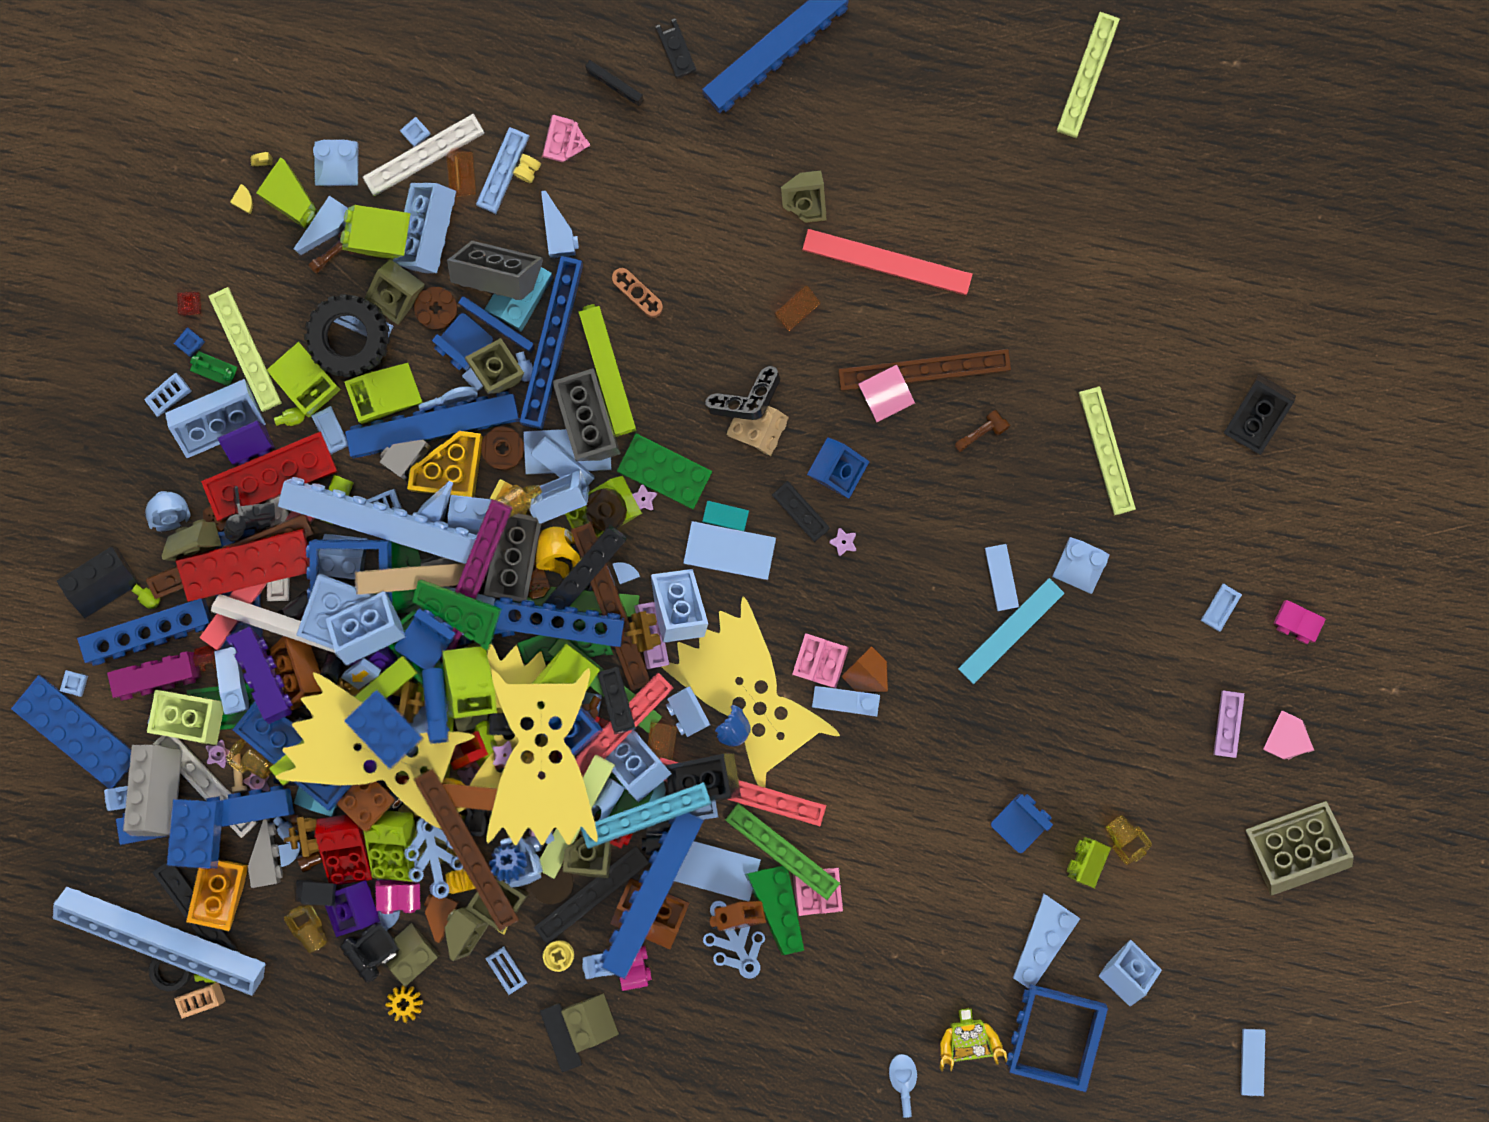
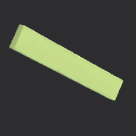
[1057,12,1120,138]
[209,287,282,412]
[1079,386,1136,516]
[540,754,615,878]

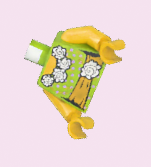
[940,1009,1007,1071]

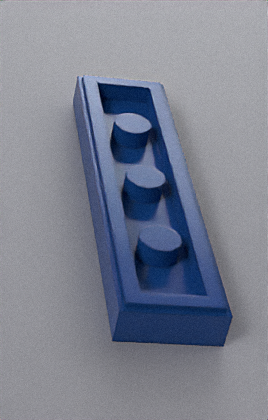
[458,297,535,354]

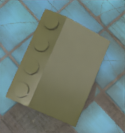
[1246,801,1354,896]

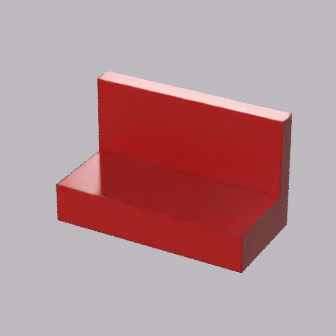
[450,731,489,771]

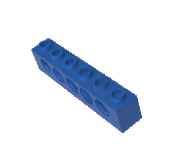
[494,597,625,647]
[77,598,212,666]

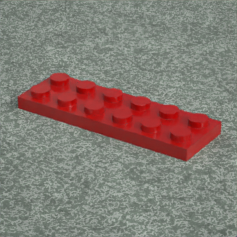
[201,431,338,522]
[176,529,310,602]

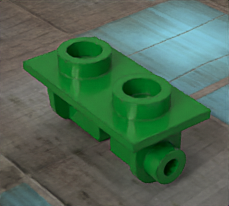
[190,351,238,386]

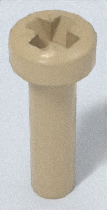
[232,753,247,793]

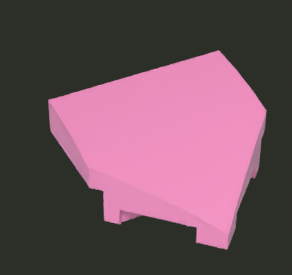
[542,115,590,162]
[1263,711,1314,760]

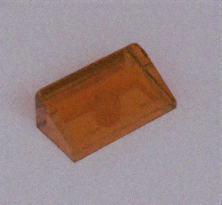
[447,151,476,196]
[775,285,820,331]
[648,722,677,761]

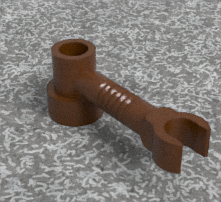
[309,229,355,273]
[955,410,1011,452]
[289,814,322,873]

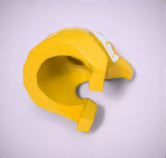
[536,527,580,579]

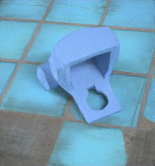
[494,836,543,888]

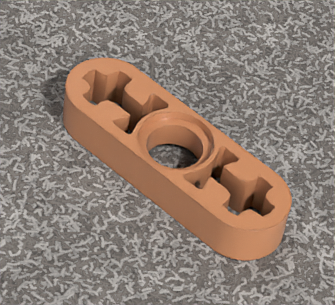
[612,268,663,318]

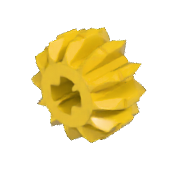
[445,868,475,894]
[385,985,423,1023]

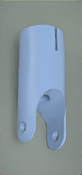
[591,778,625,821]

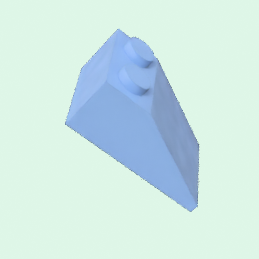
[651,569,708,643]
[605,730,671,802]

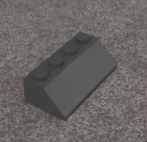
[447,241,543,300]
[553,368,621,461]
[481,512,541,602]

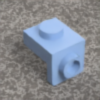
[104,786,128,811]
[582,953,614,979]

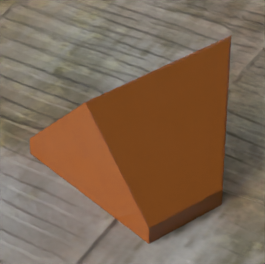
[841,646,888,692]

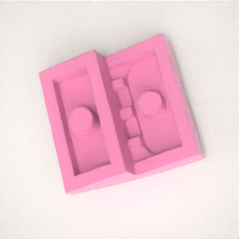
[858,365,915,422]
[792,633,849,688]
[792,868,843,916]

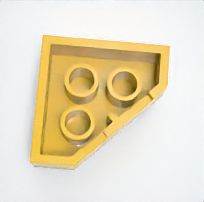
[407,431,483,498]

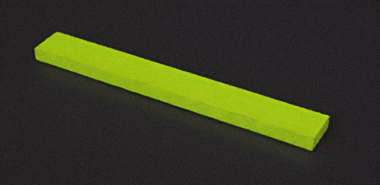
[269,656,417,785]

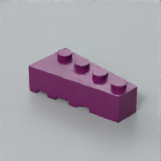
[107,651,202,701]

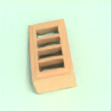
[174,982,225,1018]

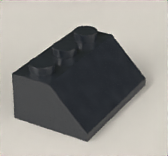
[57,546,140,618]

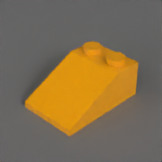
[186,859,248,931]

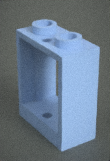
[529,470,589,523]

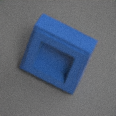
[174,327,205,358]

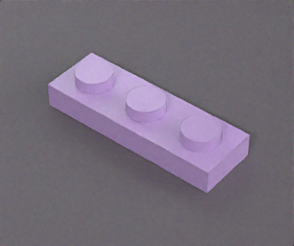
[635,602,669,669]
[1213,691,1244,758]

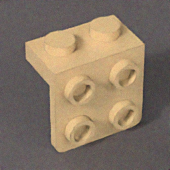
[727,406,789,456]

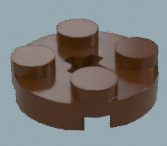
[414,287,458,330]
[481,427,524,470]

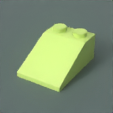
[147,690,224,745]

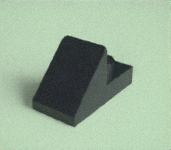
[295,880,336,906]

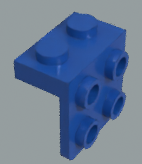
[432,313,493,371]
[395,609,455,670]
[991,794,1053,853]

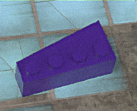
[226,627,293,724]

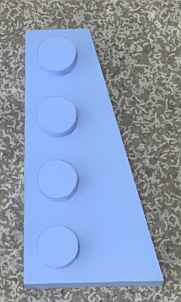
[1013,893,1080,988]

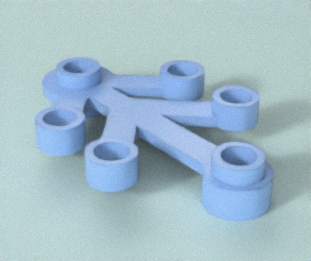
[404,818,463,898]
[703,901,765,979]

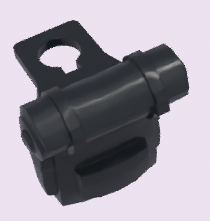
[224,486,275,542]
[340,923,400,983]

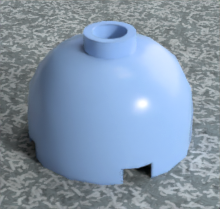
[145,491,191,532]

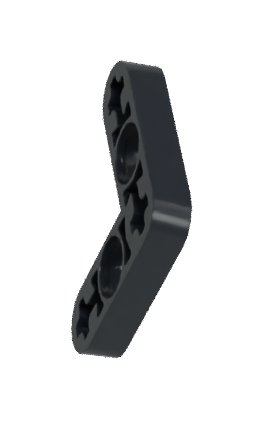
[705,366,781,420]

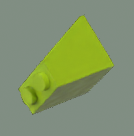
[256,157,318,229]
[340,205,411,260]

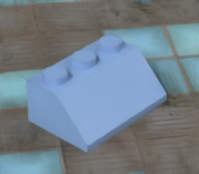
[326,591,405,665]

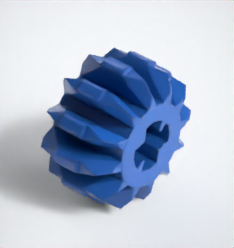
[490,845,528,884]

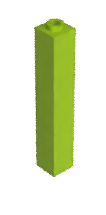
[579,304,637,437]

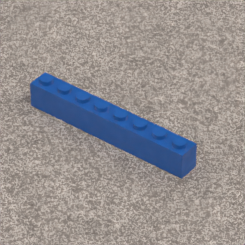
[702,0,849,113]
[520,256,583,430]
[345,391,520,459]
[116,785,294,845]
[599,813,704,980]

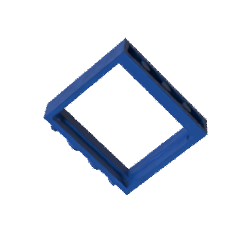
[306,540,393,605]
[1006,984,1108,1092]

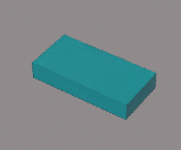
[702,501,749,531]

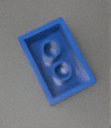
[344,690,424,769]
[167,799,223,868]

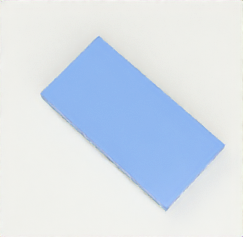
[524,429,612,475]
[684,521,776,580]
[674,841,761,902]

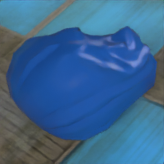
[715,705,751,746]

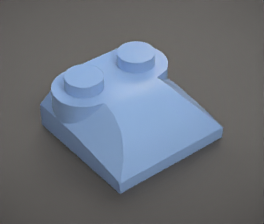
[313,140,358,186]
[1052,537,1109,594]

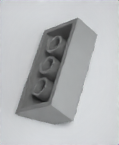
[123,745,183,836]

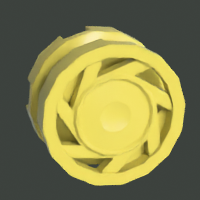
[543,940,574,972]

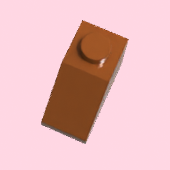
[424,892,460,943]

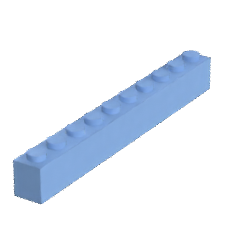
[278,477,478,564]
[53,887,265,995]

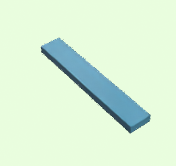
[958,578,1064,684]
[580,783,711,849]

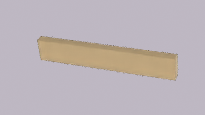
[355,562,484,595]

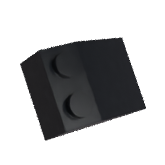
[1223,374,1296,455]
[665,754,741,802]

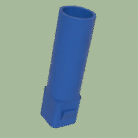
[422,668,449,744]

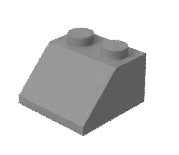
[380,440,431,481]

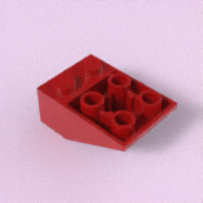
[315,814,372,885]

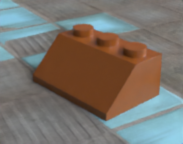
[267,636,323,710]
[610,878,690,949]

